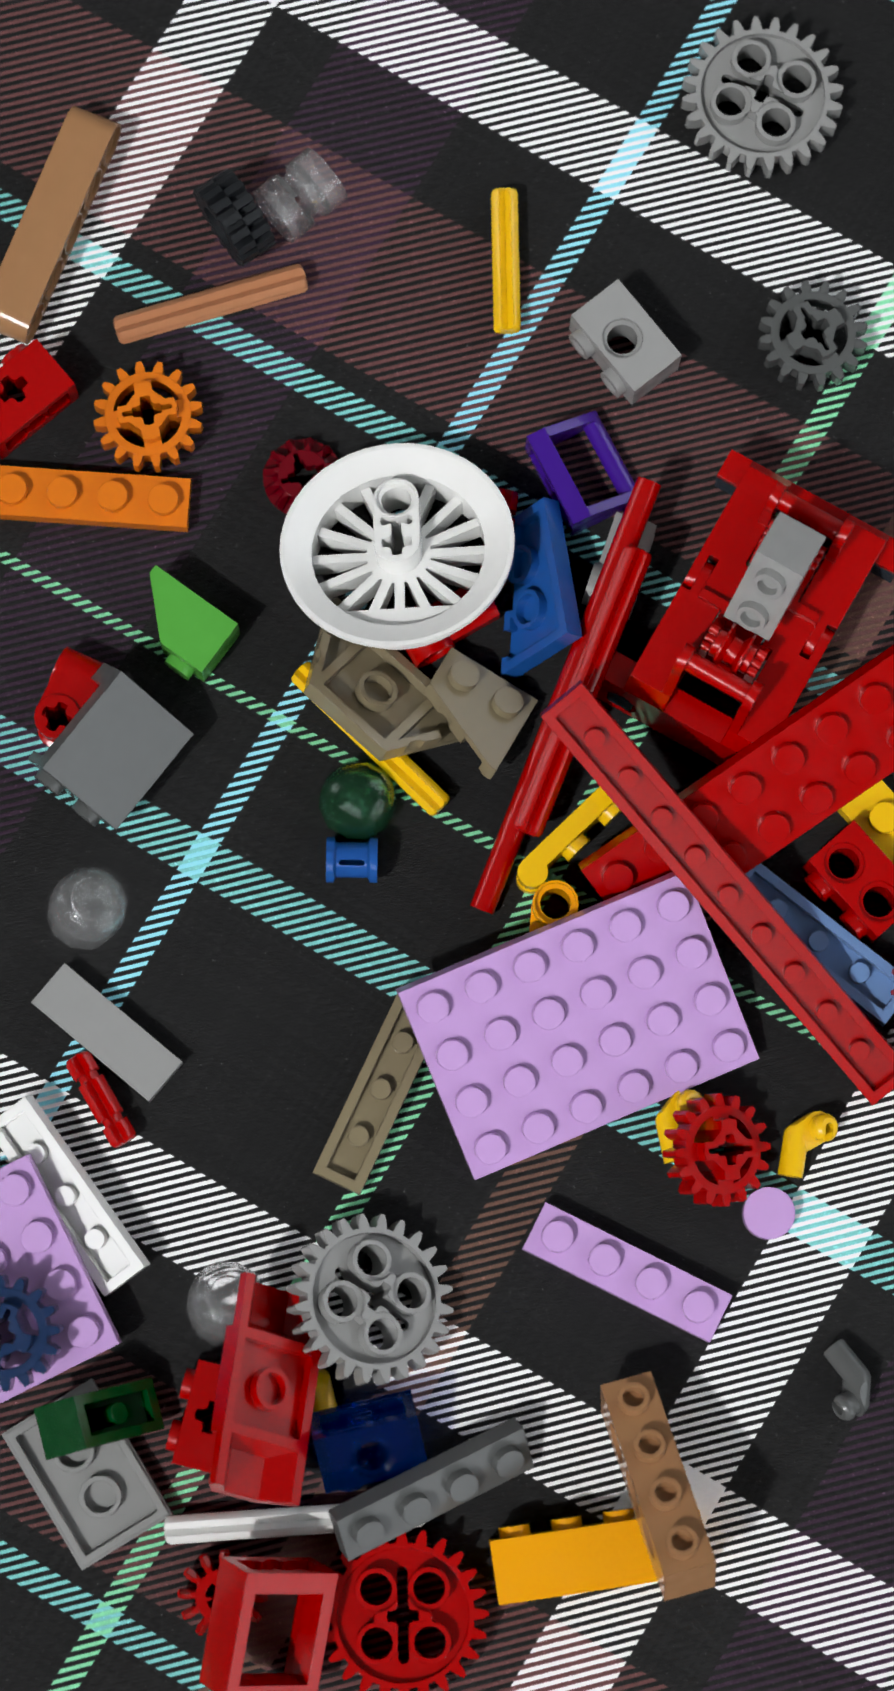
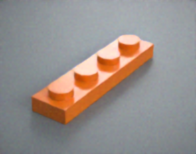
[0,465,192,532]

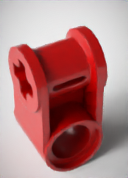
[34,647,103,748]

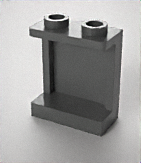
[28,663,193,830]

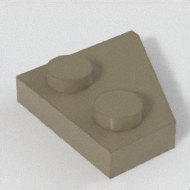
[424,647,538,780]

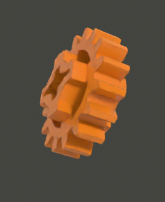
[93,361,203,473]

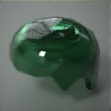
[319,761,398,840]

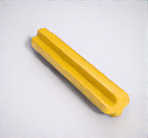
[491,188,521,334]

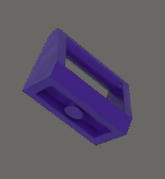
[525,411,635,536]

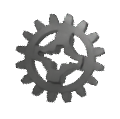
[757,280,868,392]

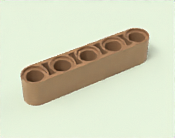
[0,106,121,345]

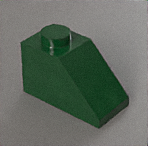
[33,1377,165,1460]

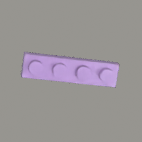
[522,1202,733,1343]

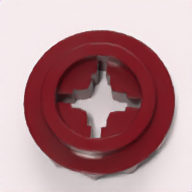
[263,437,338,514]

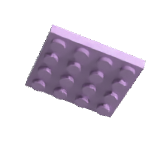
[0,1154,122,1403]

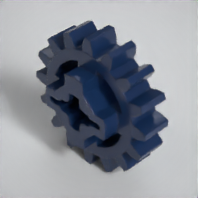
[0,1274,64,1392]

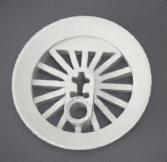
[279,443,515,650]

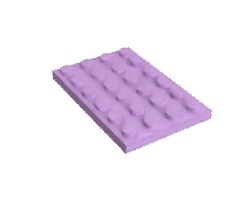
[396,872,759,1180]

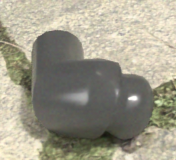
[823,1339,871,1421]

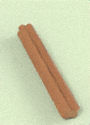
[113,264,308,344]

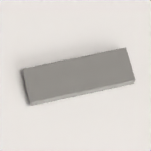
[31,963,183,1103]

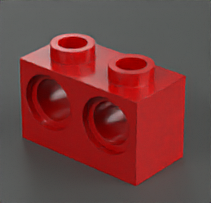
[803,820,894,943]

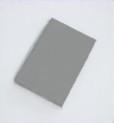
[1,1378,173,1570]

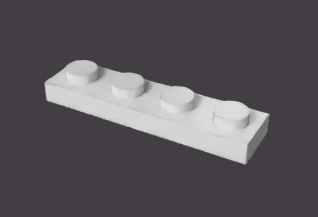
[0,1094,150,1297]

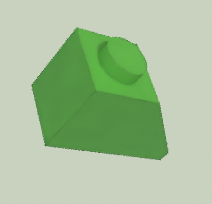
[150,565,240,682]

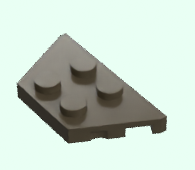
[304,597,459,761]

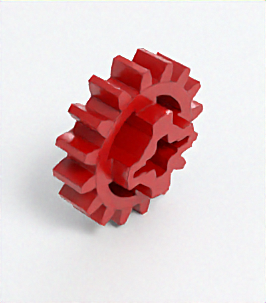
[662,1093,771,1207]

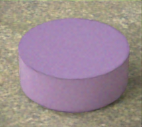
[742,1187,795,1240]

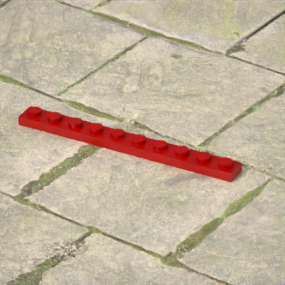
[540,680,894,1106]

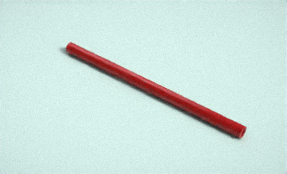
[470,477,661,915]

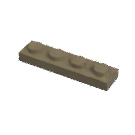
[313,985,424,1195]

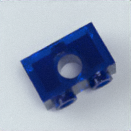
[311,1389,427,1494]

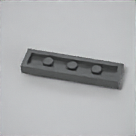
[328,1417,534,1561]

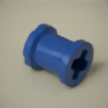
[326,837,378,883]

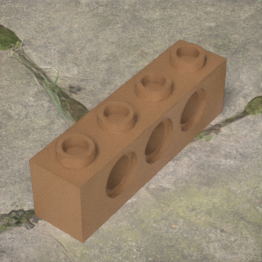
[600,1371,716,1601]

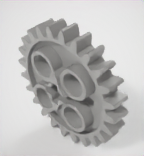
[681,16,843,178]
[286,1213,454,1386]

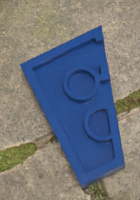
[501,497,583,679]

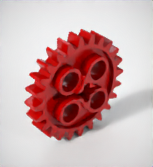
[327,1529,489,1691]

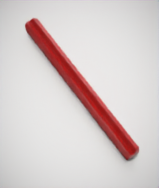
[514,546,652,837]

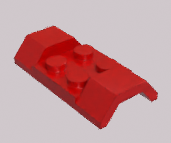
[209,1272,329,1506]

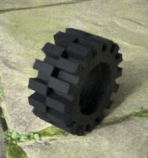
[193,168,276,267]

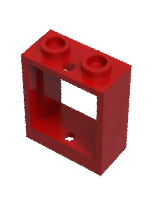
[199,1557,339,1691]

